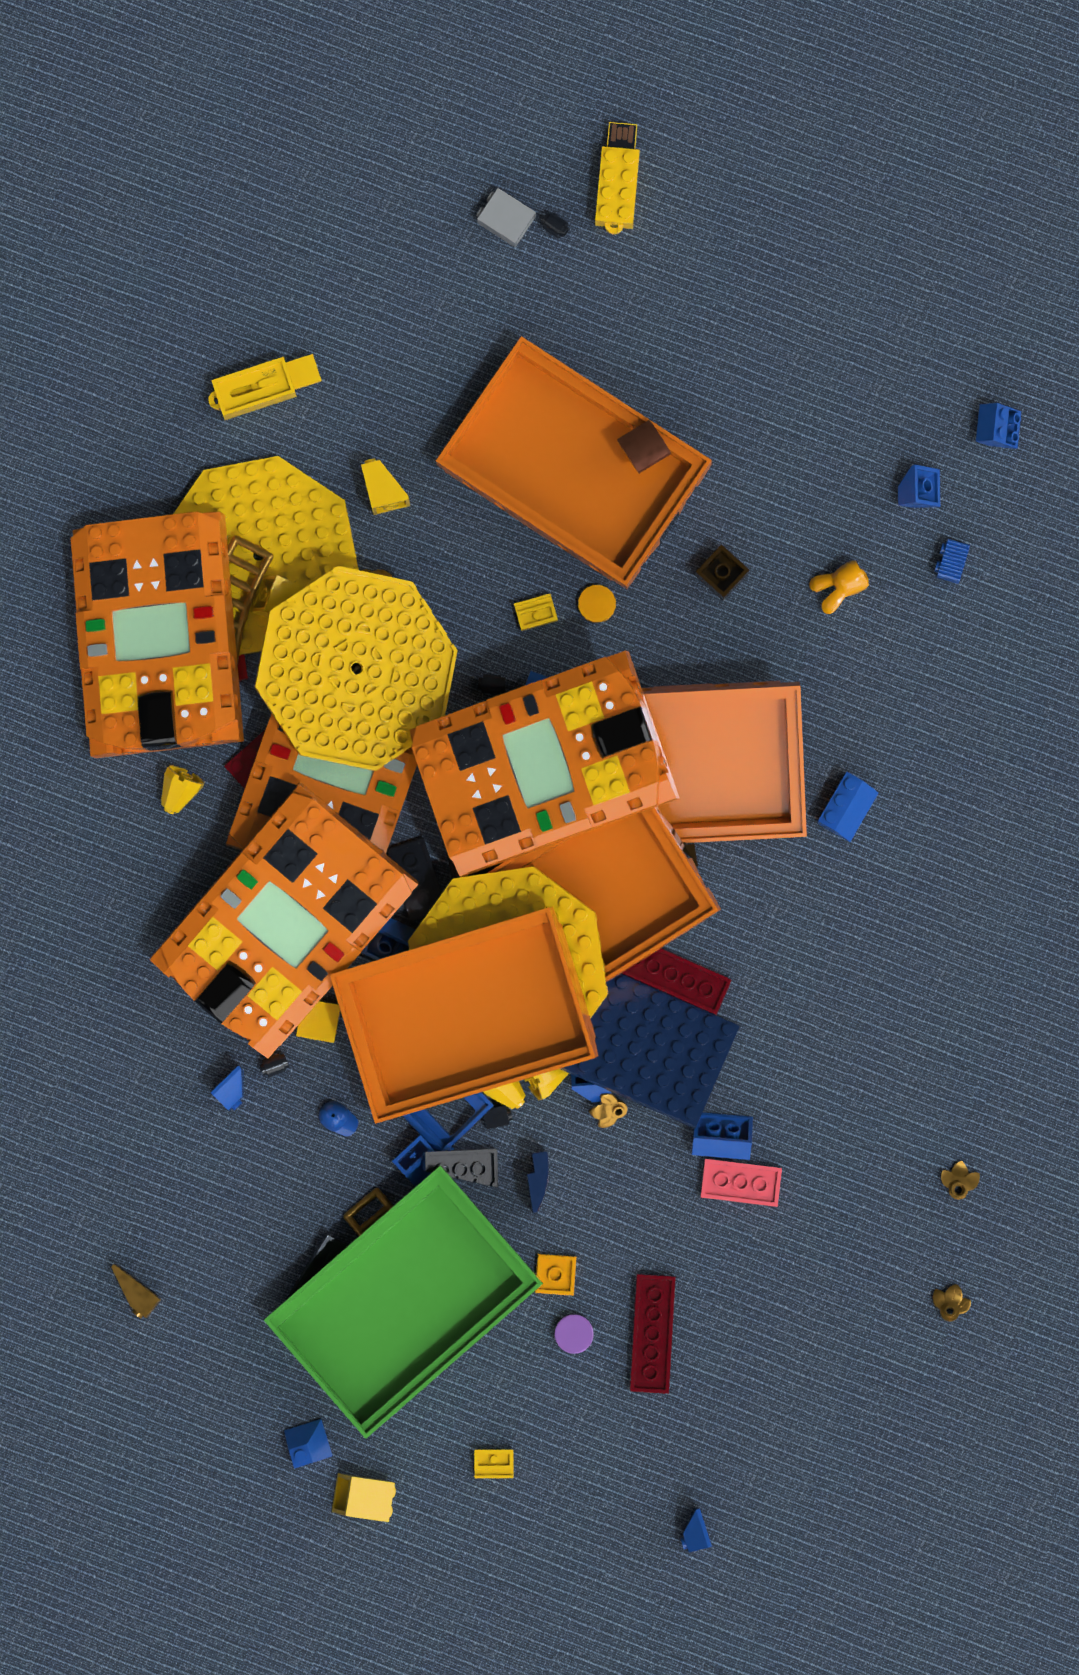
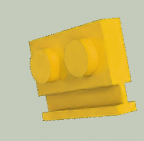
[514,594,558,631]
[474,1449,514,1478]

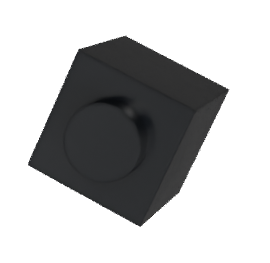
[484,1105,513,1130]

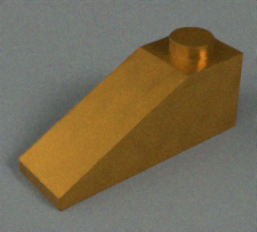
[111,1264,161,1319]

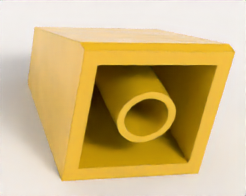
[361,459,410,515]
[251,575,305,618]

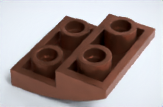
[617,420,671,474]

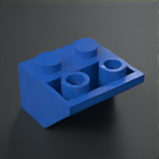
[976,403,1021,449]
[392,1135,435,1187]

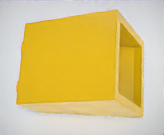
[332,1473,396,1522]

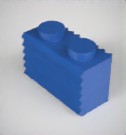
[934,539,970,584]

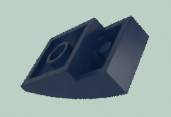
[527,1151,549,1214]

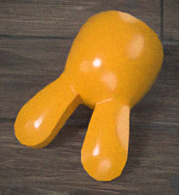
[809,560,869,614]

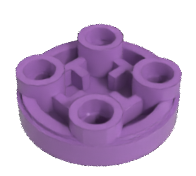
[555,1315,593,1354]

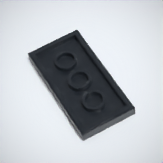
[387,837,442,922]

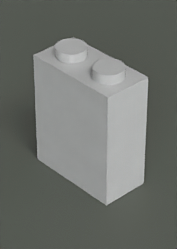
[476,188,536,248]

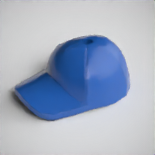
[318,1101,358,1137]

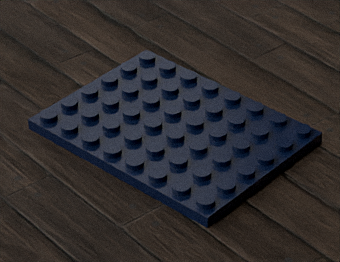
[560,974,740,1129]

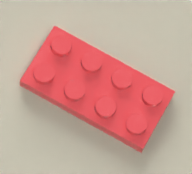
[700,1159,782,1207]

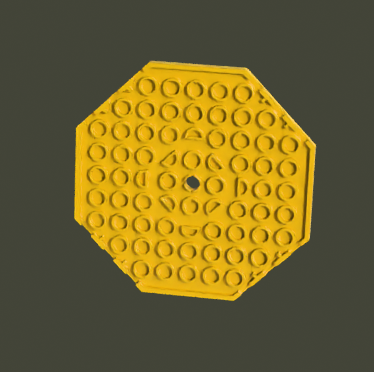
[173,456,359,656]
[255,566,458,771]
[408,866,608,1019]

